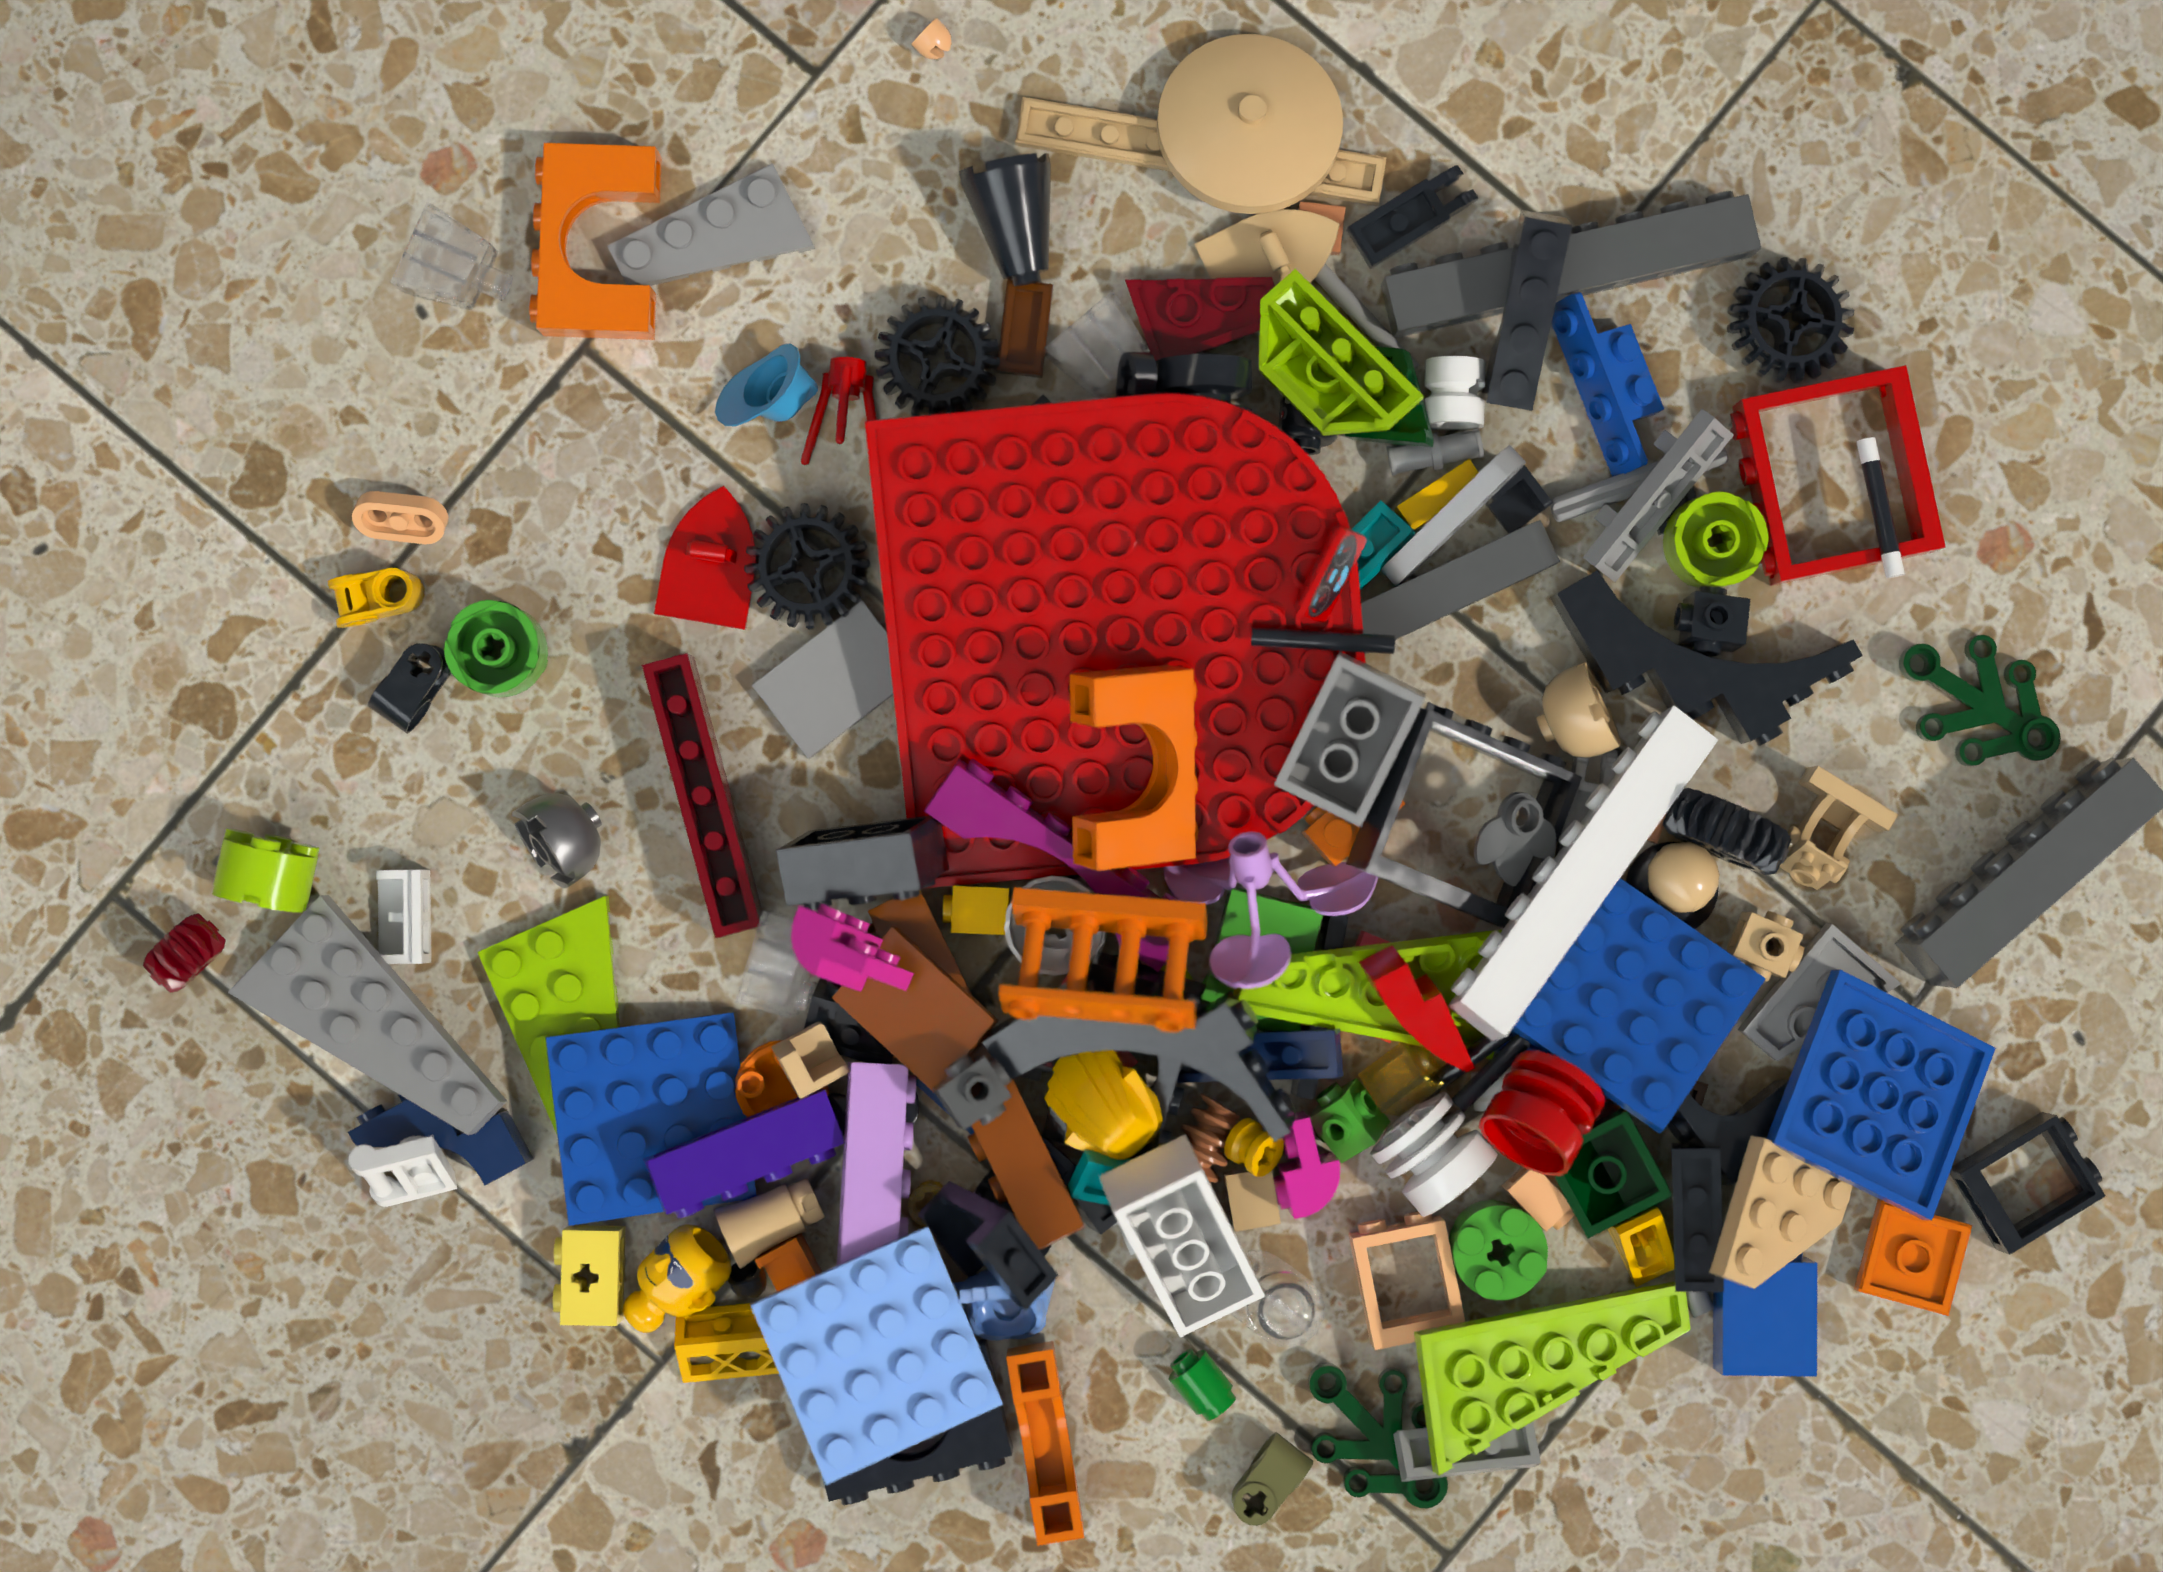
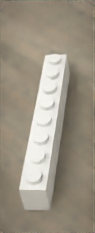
[1448,706,1718,1041]

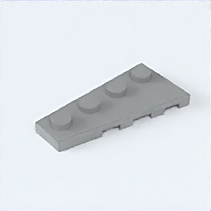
[607,163,815,286]

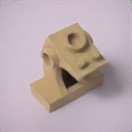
[1780,766,1898,890]

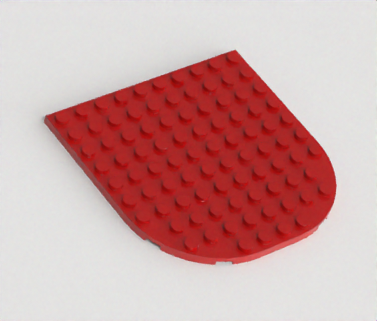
[864,393,1366,888]

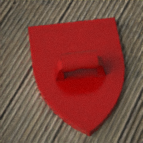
[654,486,757,630]

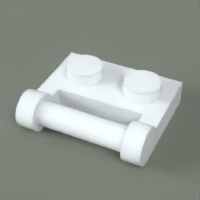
[348,1136,457,1207]

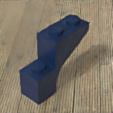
[348,1094,534,1186]

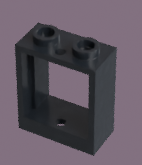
[1949,1112,2106,1255]

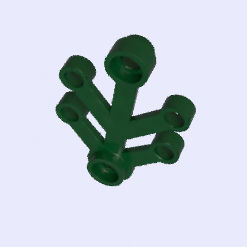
[1899,635,2061,766]
[1308,1363,1448,1508]

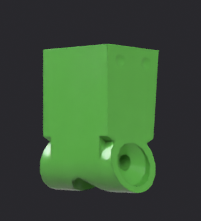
[1202,887,1323,1031]

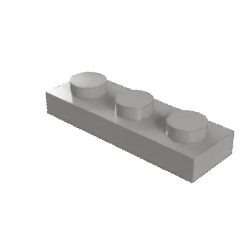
[1394,1422,1541,1482]

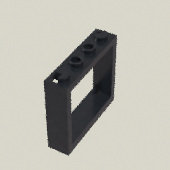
[1346,702,1582,928]

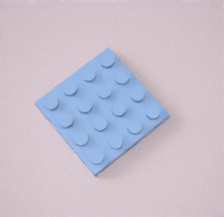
[750,1226,1003,1485]

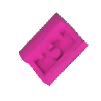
[791,903,914,992]
[1273,1110,1340,1219]

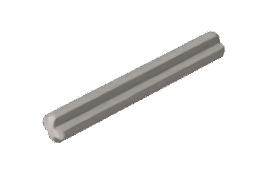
[1550,447,1728,522]

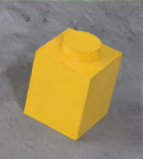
[943,886,1010,935]

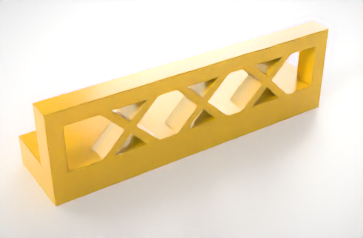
[674,1303,779,1383]

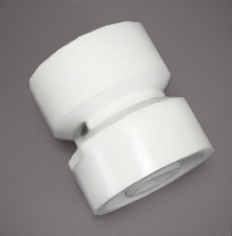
[1424,356,1486,430]

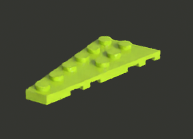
[477,896,620,1134]
[1233,929,1503,1059]
[1414,1281,1691,1476]

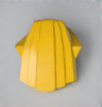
[1044,1050,1163,1159]

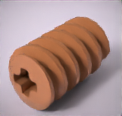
[1180,1093,1241,1183]

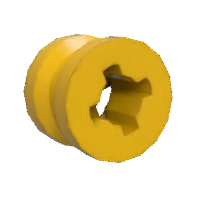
[1224,1118,1284,1177]

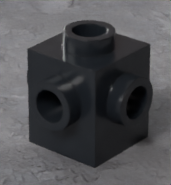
[1674,586,1751,656]

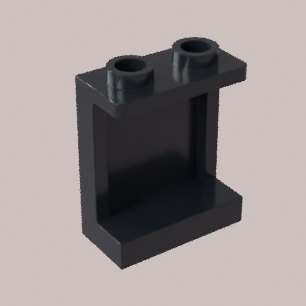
[918,1181,1059,1310]

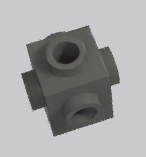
[932,1054,1012,1130]

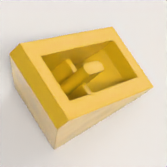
[1608,1205,1675,1287]

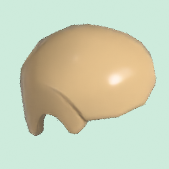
[1648,842,1720,913]

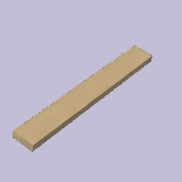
[1015,97,1387,206]

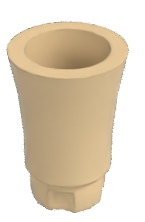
[714,1178,825,1269]

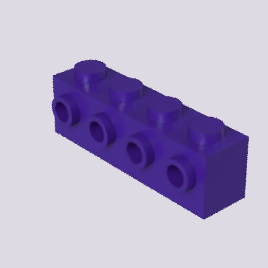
[643,1089,845,1219]

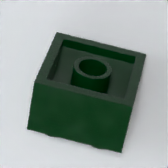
[1554,1108,1673,1239]

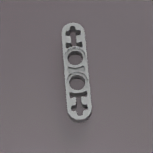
[1381,445,1526,587]

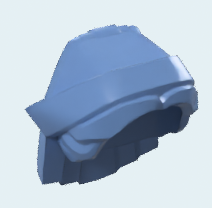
[953,1269,1055,1341]

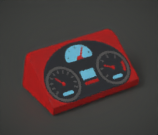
[1294,523,1367,622]

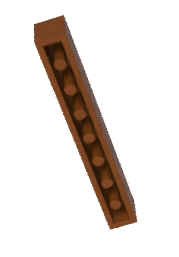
[867,890,1086,1250]

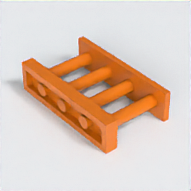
[999,887,1207,1032]

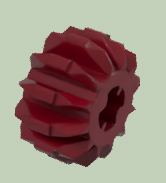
[143,913,226,993]

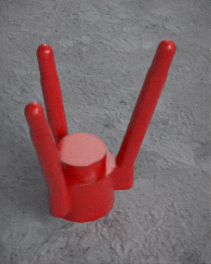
[801,357,877,465]

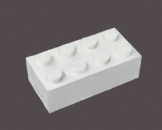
[1099,1134,1265,1337]

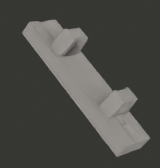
[1583,409,1734,582]

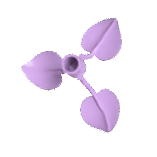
[1163,832,1378,989]

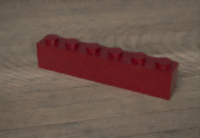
[642,653,766,938]

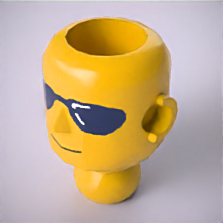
[622,1224,731,1333]

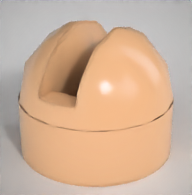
[911,18,952,60]

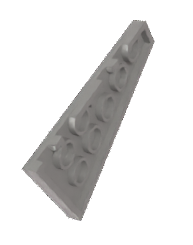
[228,895,507,1135]

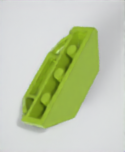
[1259,269,1424,436]

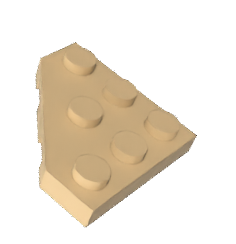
[1710,1136,1852,1289]

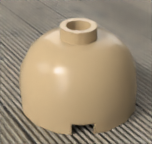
[1537,662,1621,758]

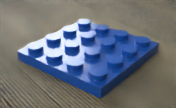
[1511,878,1766,1133]
[1766,969,1996,1220]
[545,1012,756,1226]

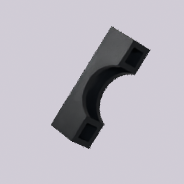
[1483,210,1572,411]

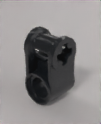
[368,643,451,734]

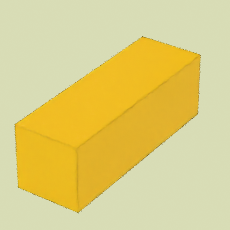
[1394,459,1479,531]

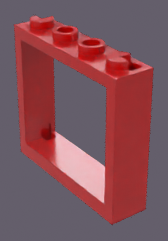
[1730,365,1946,586]

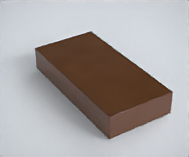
[996,279,1053,378]

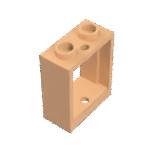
[1348,1211,1465,1350]

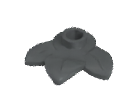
[1474,792,1556,886]

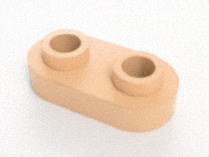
[352,491,449,544]

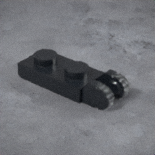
[1346,165,1479,269]

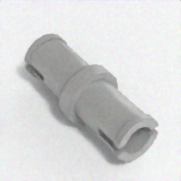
[1387,428,1484,476]

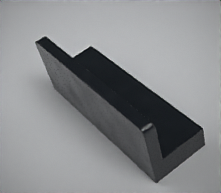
[1672,1143,1724,1292]

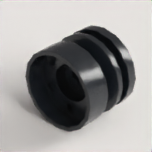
[1156,354,1252,412]

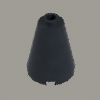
[959,153,1051,287]

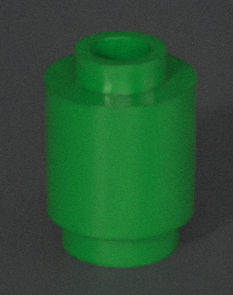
[1168,1348,1236,1421]

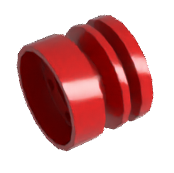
[1479,1050,1606,1176]

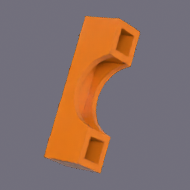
[1006,1341,1084,1546]

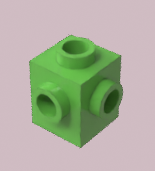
[1309,1078,1391,1163]

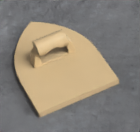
[1195,209,1340,286]

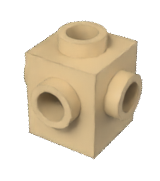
[1725,911,1804,982]

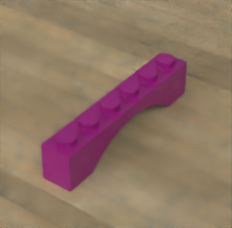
[925,759,1179,972]

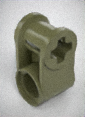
[1231,1432,1314,1526]

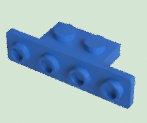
[1551,292,1665,477]

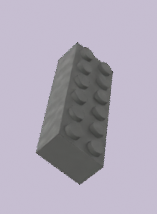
[1894,758,2163,988]

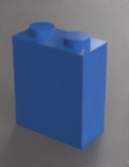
[1713,1253,1818,1377]

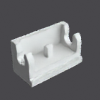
[376,870,431,964]

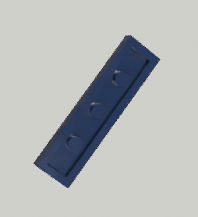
[1157,1028,1343,1083]

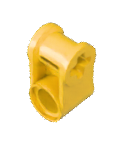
[327,568,424,628]

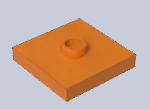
[1854,1199,1972,1316]

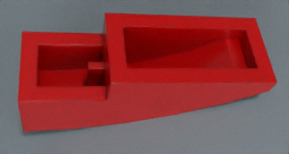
[1359,945,1475,1073]

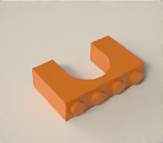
[529,143,662,340]
[1070,665,1198,871]

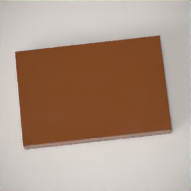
[832,926,999,1092]

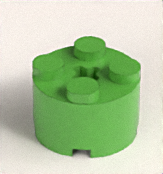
[444,600,548,697]
[1448,1200,1548,1300]

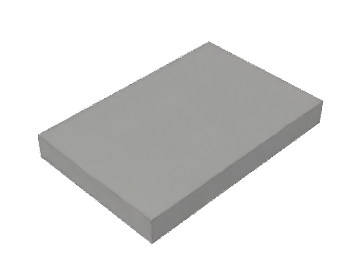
[752,601,893,759]

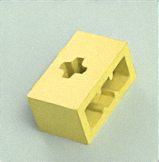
[553,1225,626,1326]

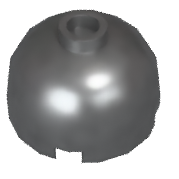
[512,793,602,889]

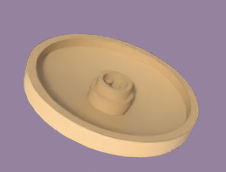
[1157,34,1343,214]

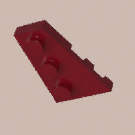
[1125,277,1275,361]

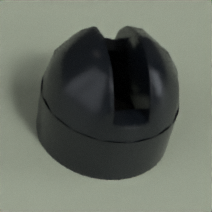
[727,1258,767,1299]

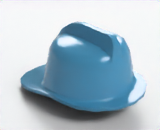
[715,343,818,427]

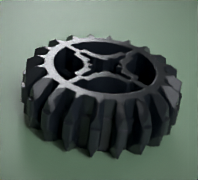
[1727,257,1854,384]
[874,295,1000,416]
[744,503,871,630]
[1662,788,1792,875]

